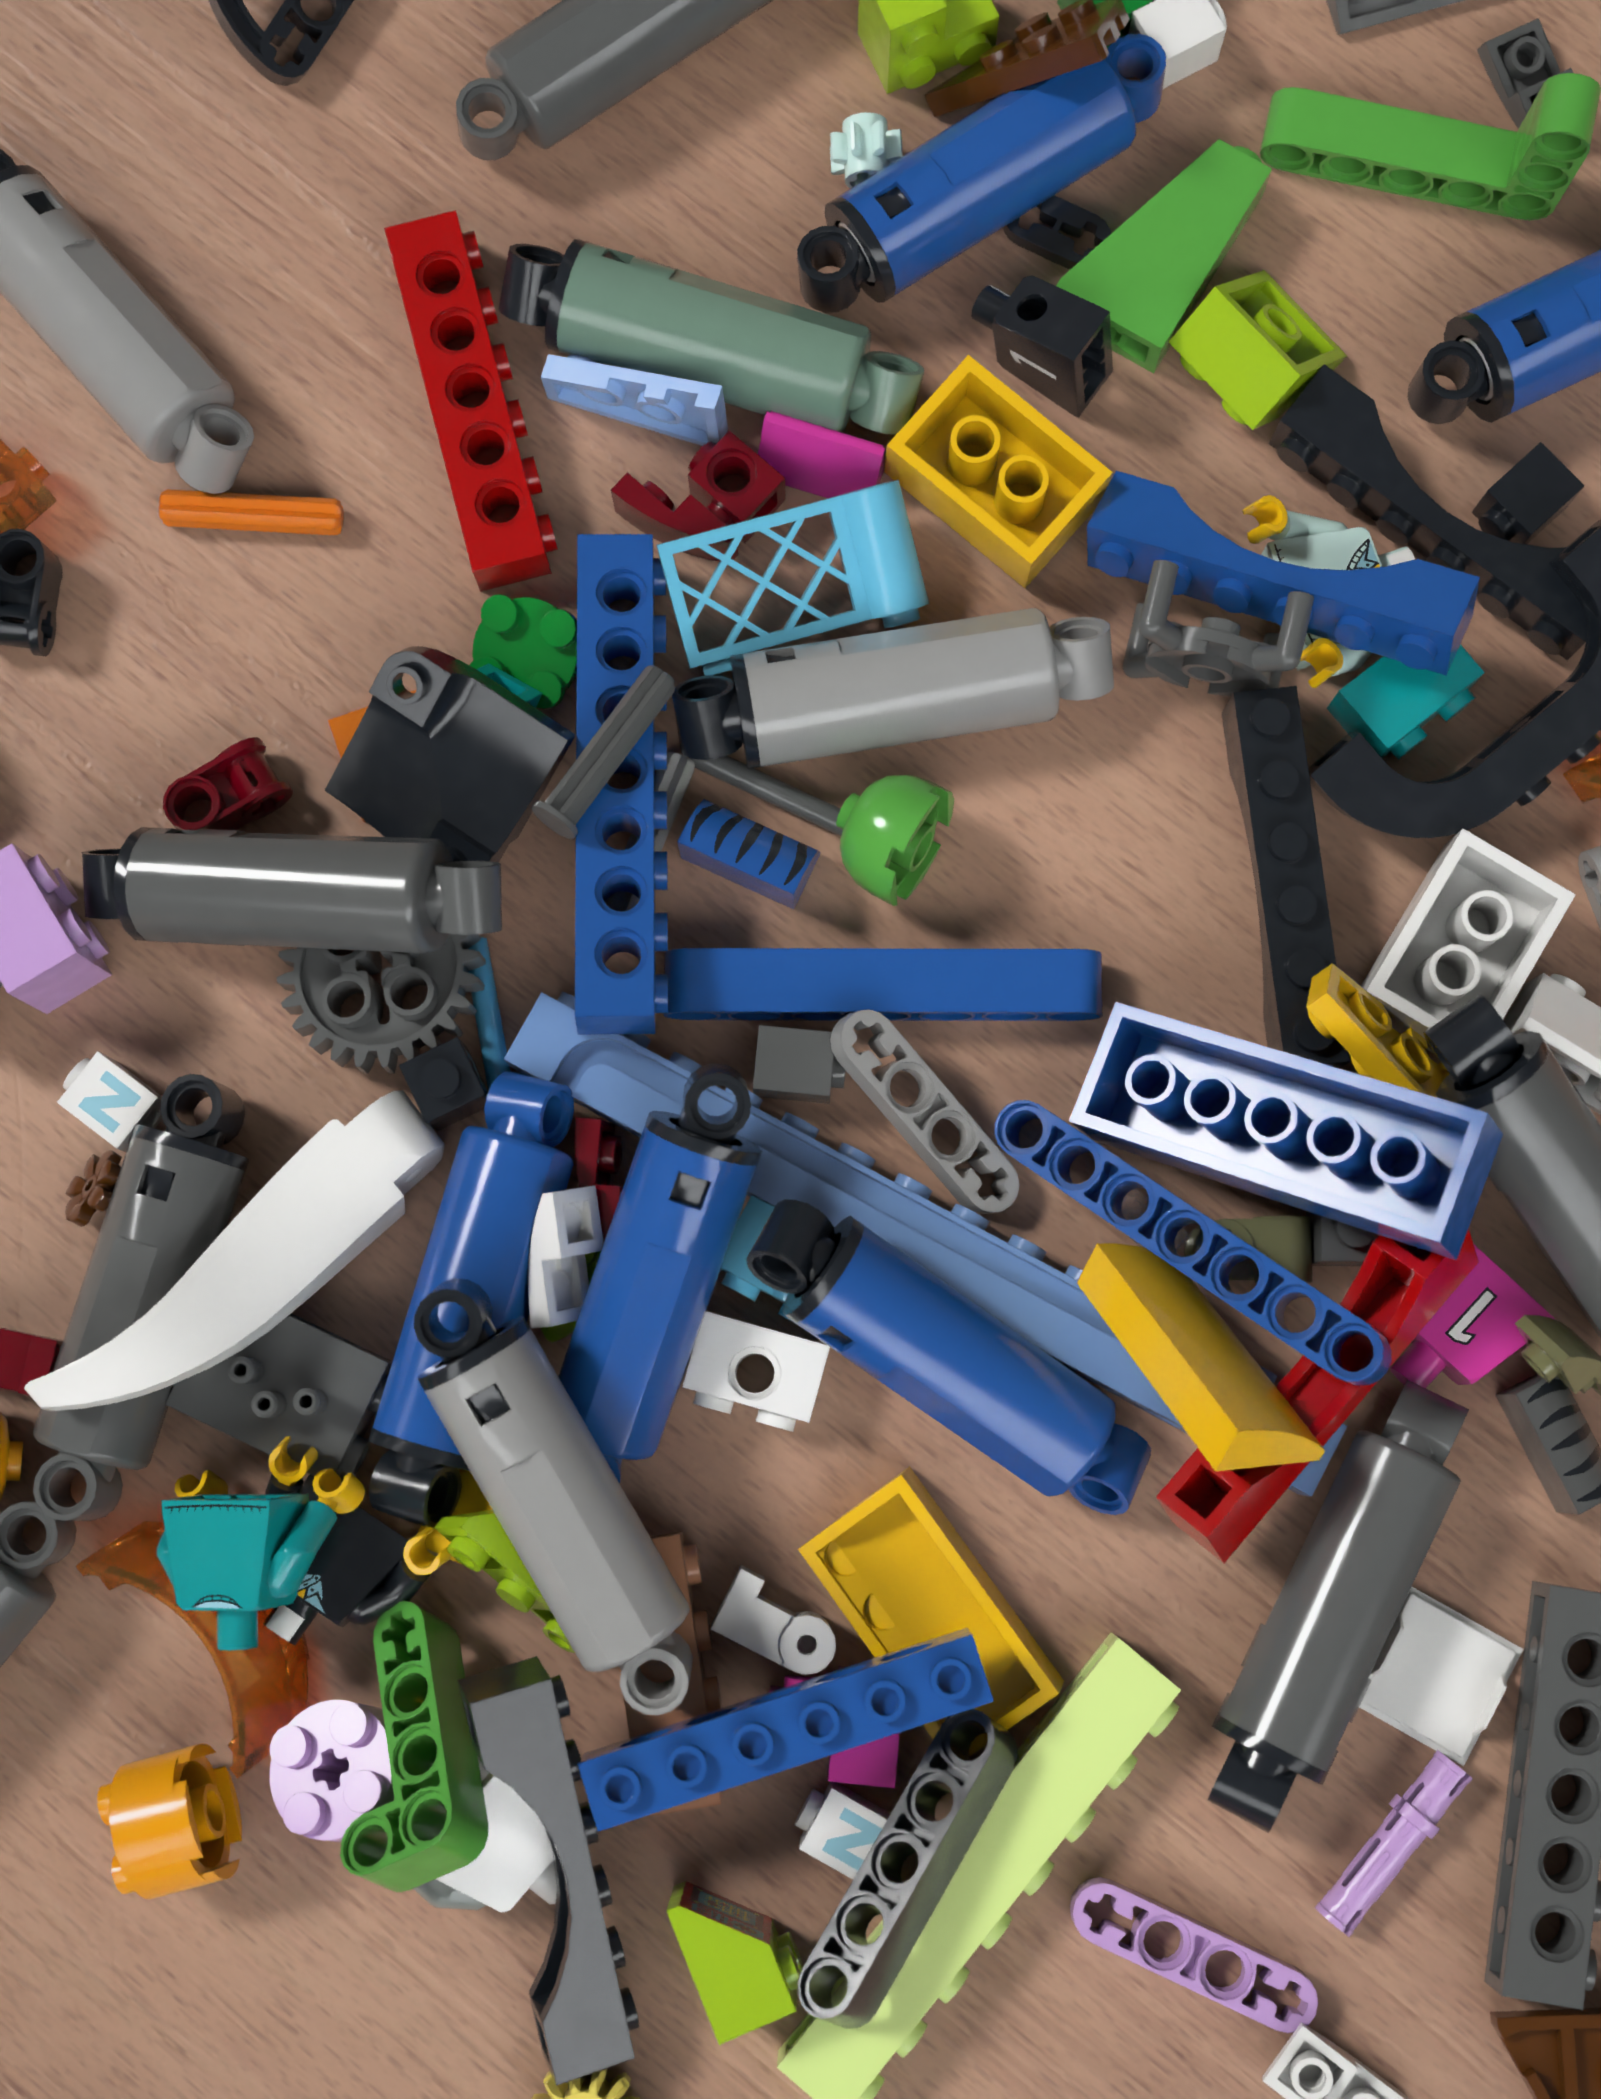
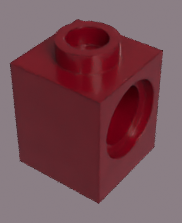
[688,430,786,543]

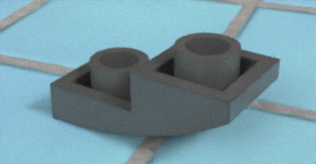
[1477,18,1573,129]

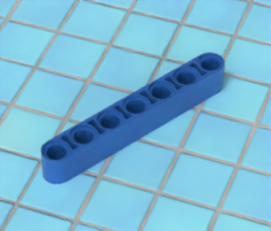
[664,948,1103,1021]
[994,1100,1391,1385]

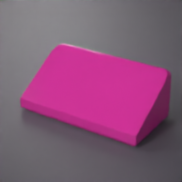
[758,411,885,498]

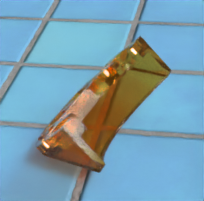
[75,1521,310,1779]

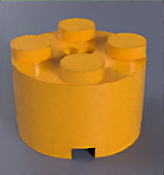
[97,1743,242,1900]

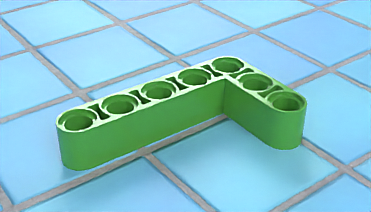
[1260,73,1601,220]

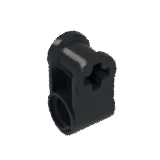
[0,529,63,657]

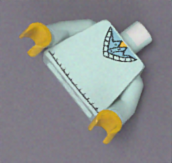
[1242,495,1415,688]

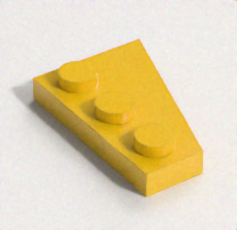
[1306,963,1449,1097]

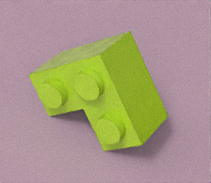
[858,0,1000,94]

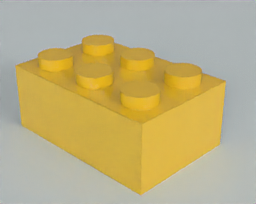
[885,355,1113,588]

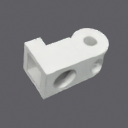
[711,1565,836,1675]

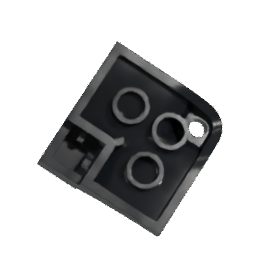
[325,646,576,863]

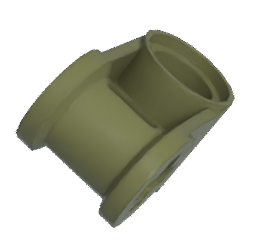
[1184,1216,1313,1283]

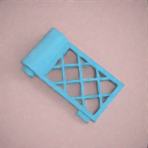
[656,480,929,676]

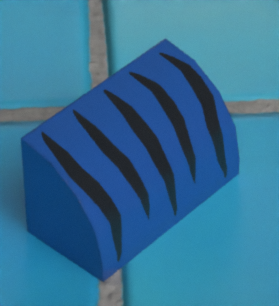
[677,799,820,910]

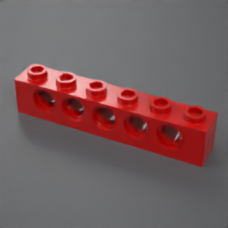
[384,210,558,592]

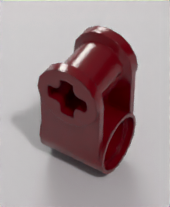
[163,737,293,830]

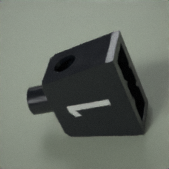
[971,275,1113,418]

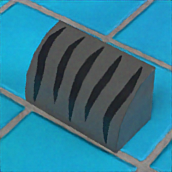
[1495,1374,1601,1515]

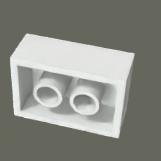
[1361,829,1576,1054]

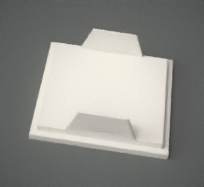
[1359,1586,1523,1766]

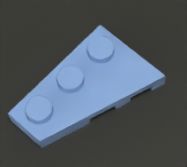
[541,354,728,446]

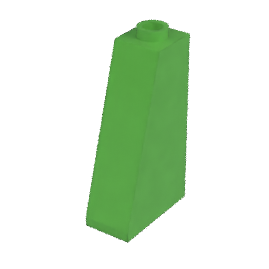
[1056,139,1272,374]

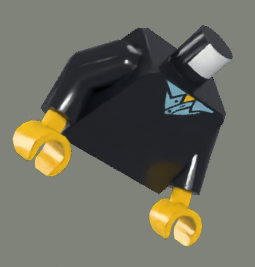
[263,1436,452,1645]

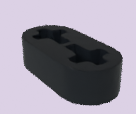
[1003,195,1111,270]

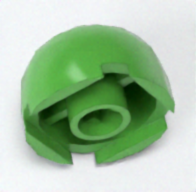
[836,775,955,906]

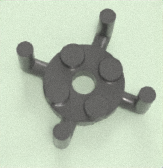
[1123,560,1314,696]

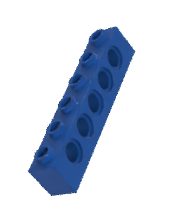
[578,1628,994,1832]

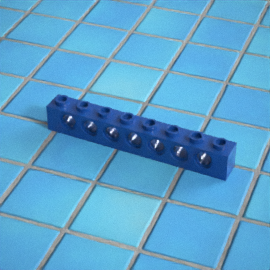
[575,534,668,1035]

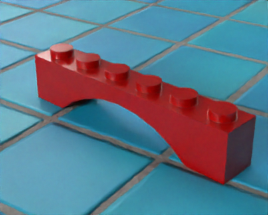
[1156,1229,1479,1563]

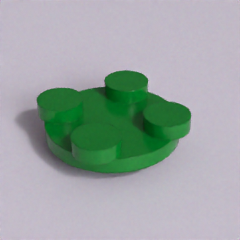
[470,595,577,709]

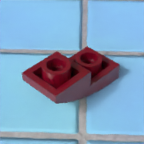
[611,472,739,562]
[575,1117,623,1244]

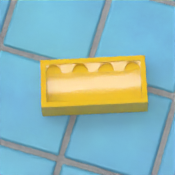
[1077,1243,1326,1471]
[798,1466,1064,1756]

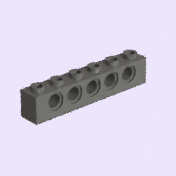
[1484,1581,1601,2010]

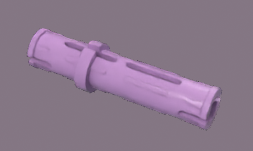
[1315,1750,1473,1937]

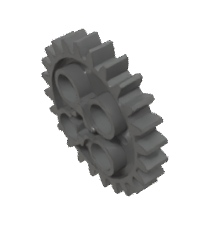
[277,934,486,1074]

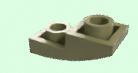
[1515,1315,1601,1396]

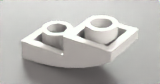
[1262,2022,1409,2099]

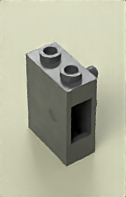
[165,1313,392,1482]

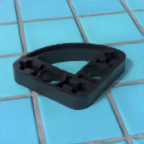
[208,0,354,86]

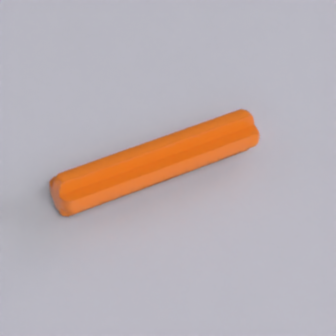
[159,489,344,536]

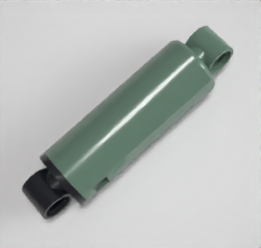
[498,239,924,435]

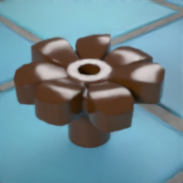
[65,1150,122,1227]

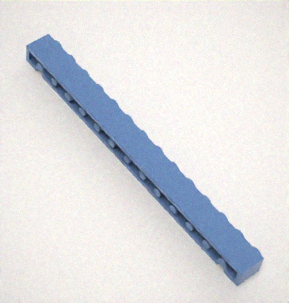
[504,992,1347,1497]

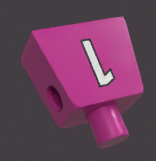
[1390,1245,1555,1388]

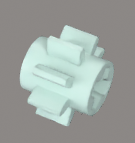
[830,112,903,189]

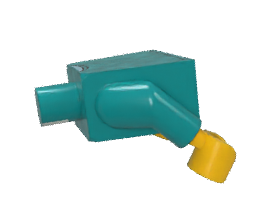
[156,1469,365,1651]

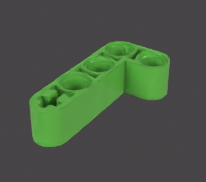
[340,1601,489,1893]

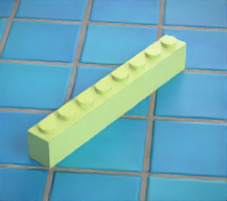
[777,1633,1181,2099]

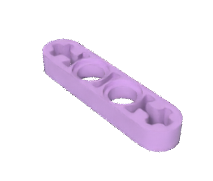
[1070,1877,1318,2033]

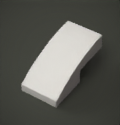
[528,1185,604,1328]

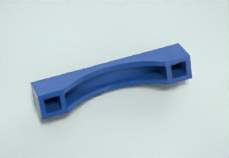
[1087,471,1480,676]

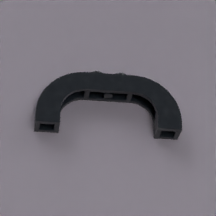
[1308,520,1601,838]

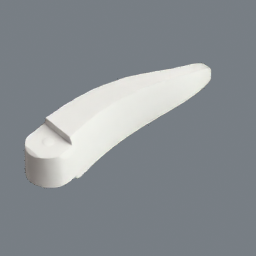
[24,1090,445,1411]

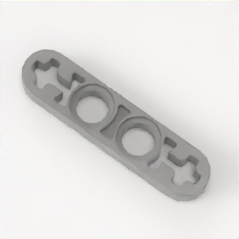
[830,1009,1020,1214]

